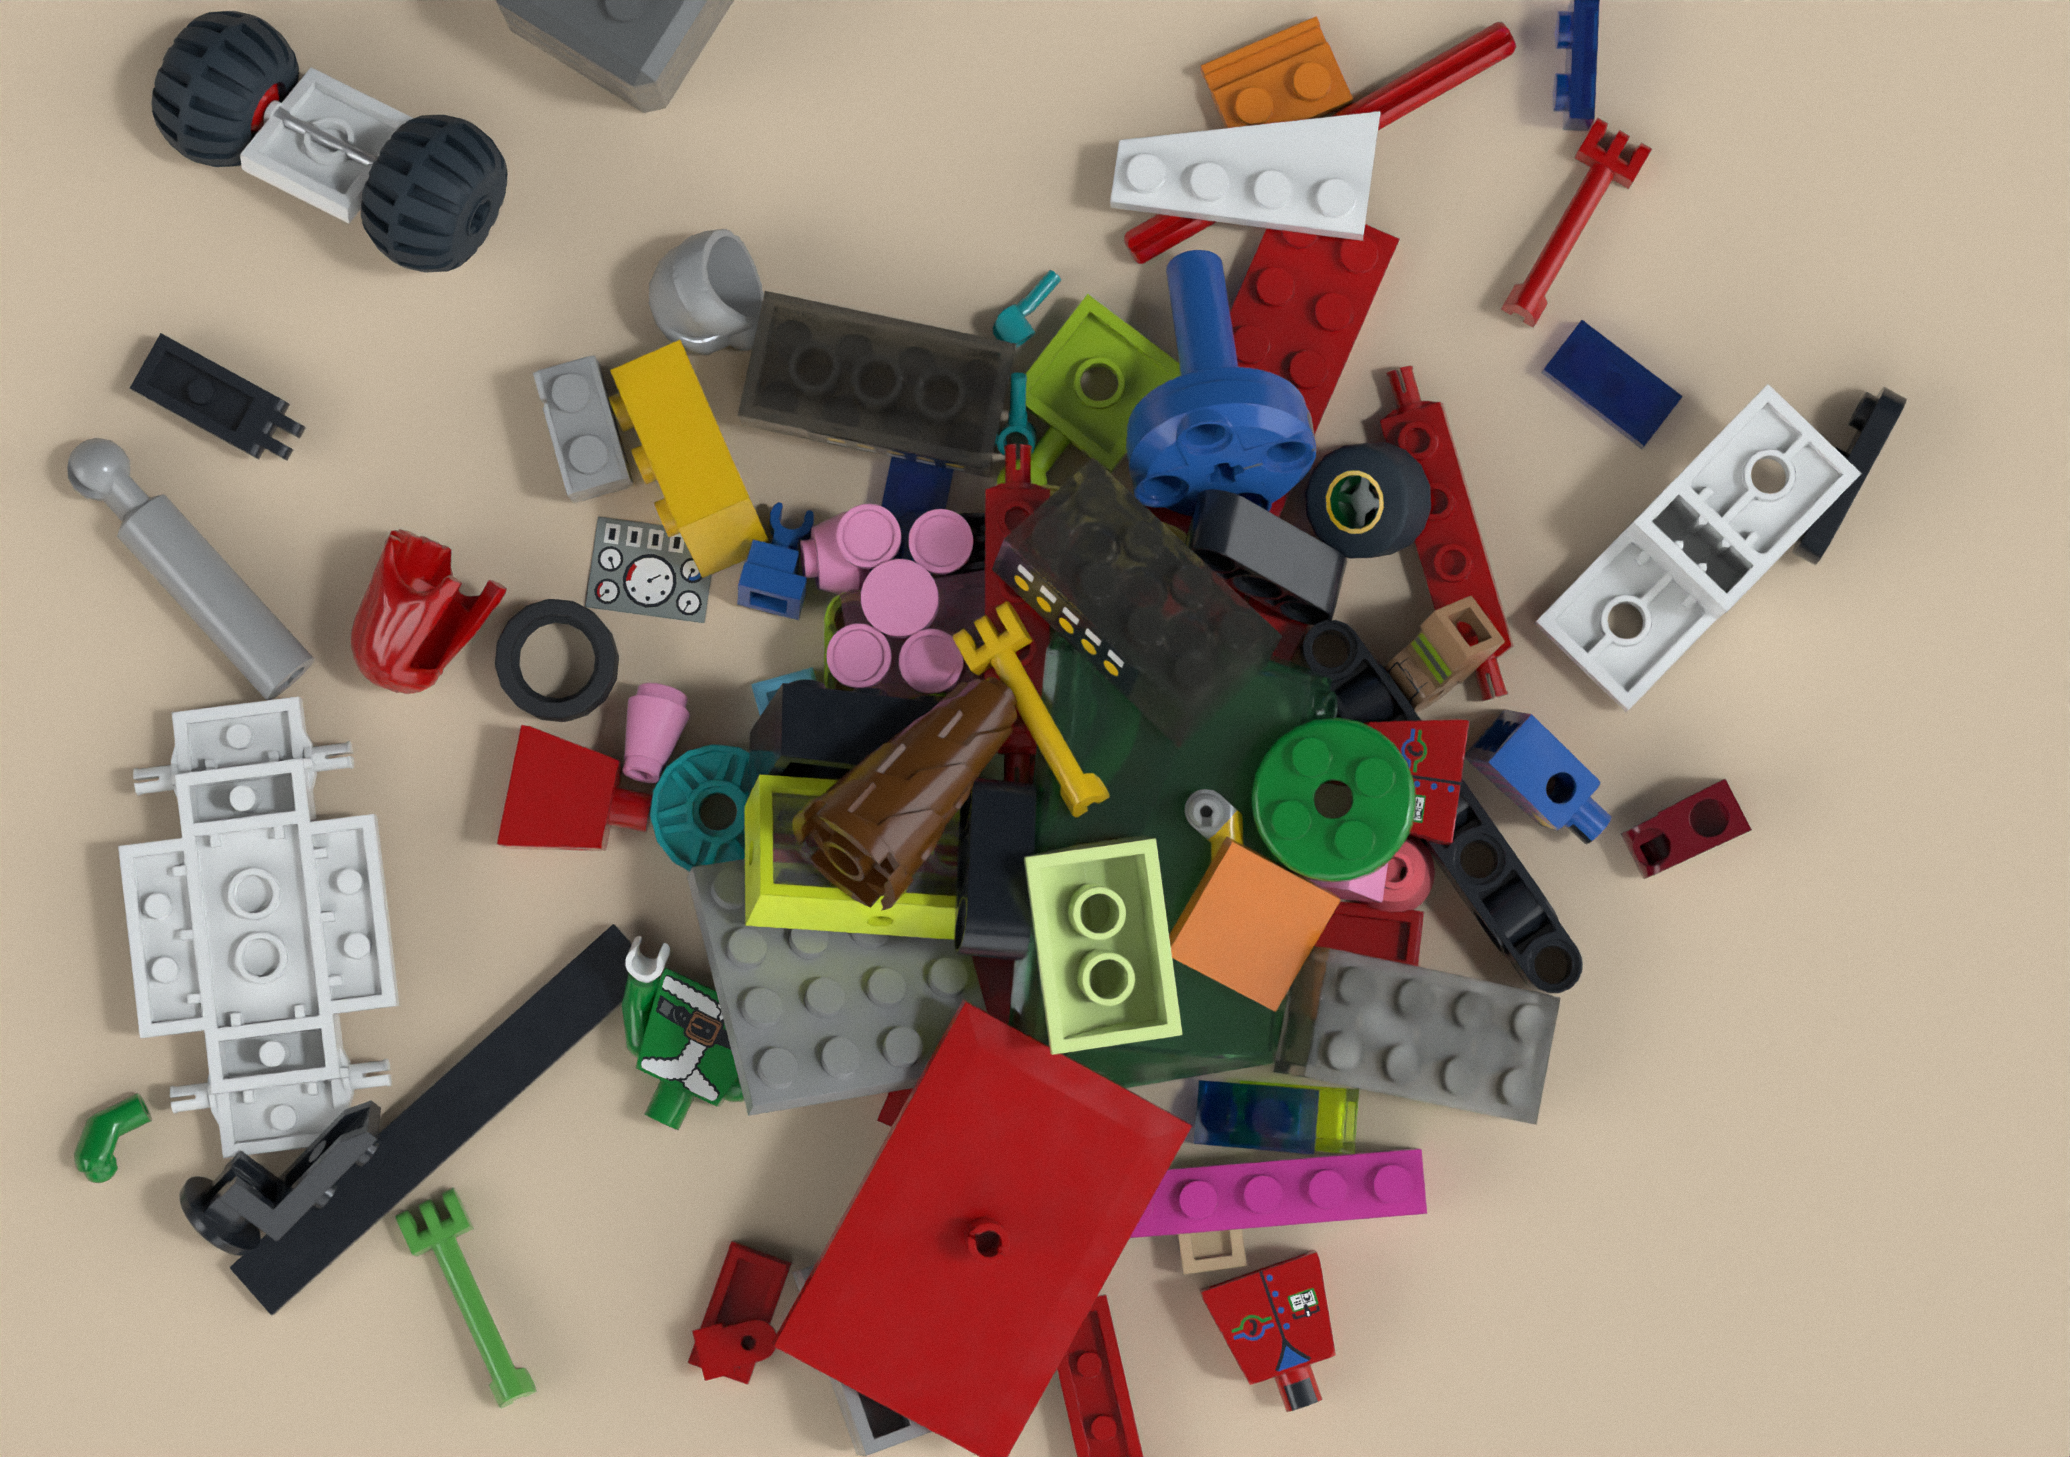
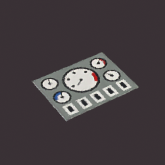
[585,517,711,623]

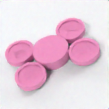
[826,504,974,694]

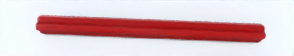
[1124,22,1517,264]

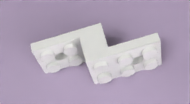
[1534,384,1862,712]

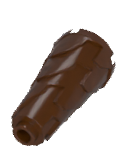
[792,677,1017,910]

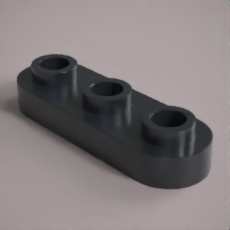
[1792,387,1907,565]

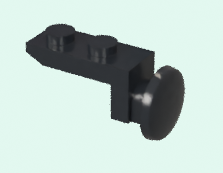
[179,1100,381,1256]

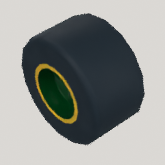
[1305,442,1431,559]

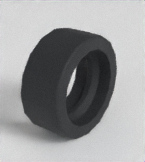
[495,599,619,722]

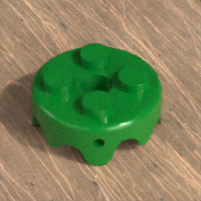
[1251,717,1416,882]

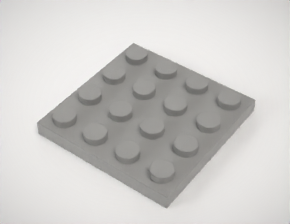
[687,859,987,1116]

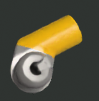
[1185,789,1244,862]

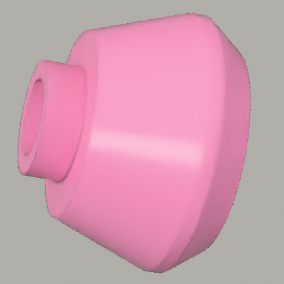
[800,511,870,595]

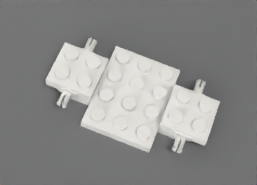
[118,696,400,1158]

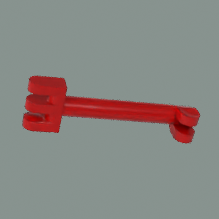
[1501,117,1652,328]

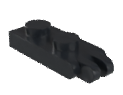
[130,333,306,461]

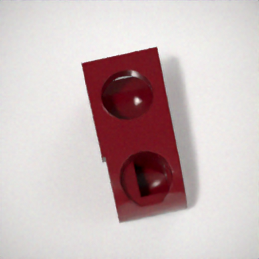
[1621,778,1752,879]

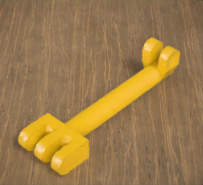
[952,601,1110,818]

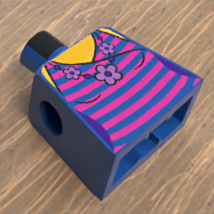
[1464,709,1612,844]

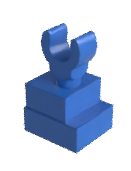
[737,502,814,621]

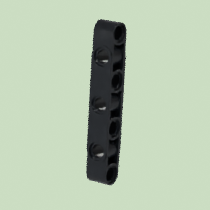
[1300,620,1583,994]

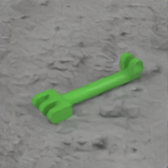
[395,1187,537,1409]

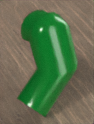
[74,1093,152,1183]

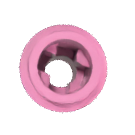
[622,683,690,783]

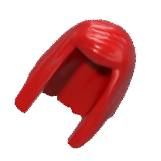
[351,529,507,694]

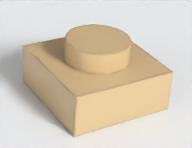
[1177,1229,1247,1275]

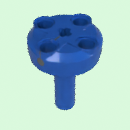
[1126,250,1316,516]

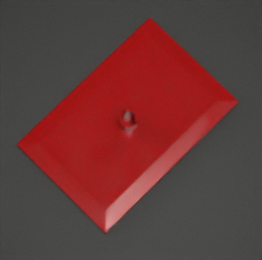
[772,999,1192,1457]

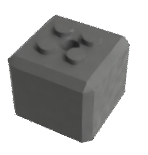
[496,0,734,113]

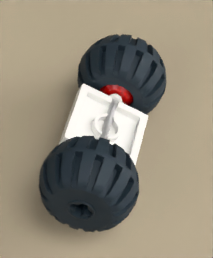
[151,11,508,273]

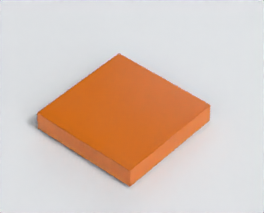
[1169,836,1341,1012]

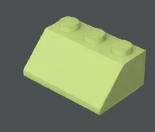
[1024,835,1182,1055]

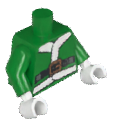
[622,936,744,1131]

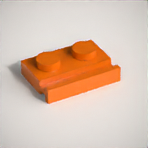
[1200,16,1353,128]

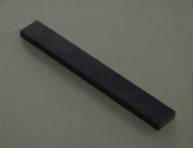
[229,924,632,1316]

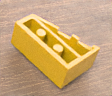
[608,340,770,578]

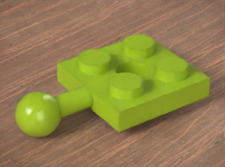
[997,294,1181,486]

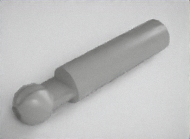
[67,438,314,700]

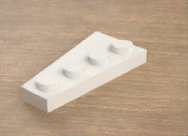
[1110,111,1380,241]

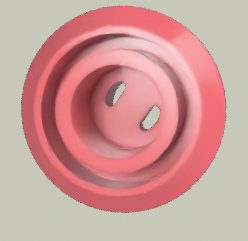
[1359,834,1435,912]

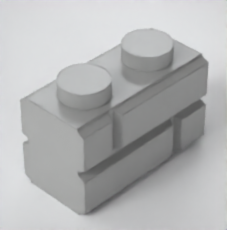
[533,355,634,503]

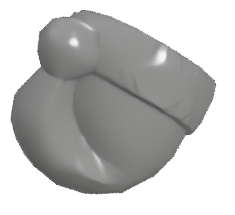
[649,229,765,355]

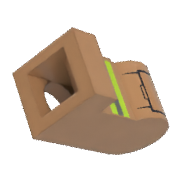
[1384,596,1505,713]

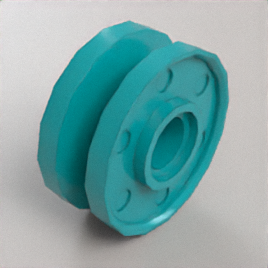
[650,744,749,872]

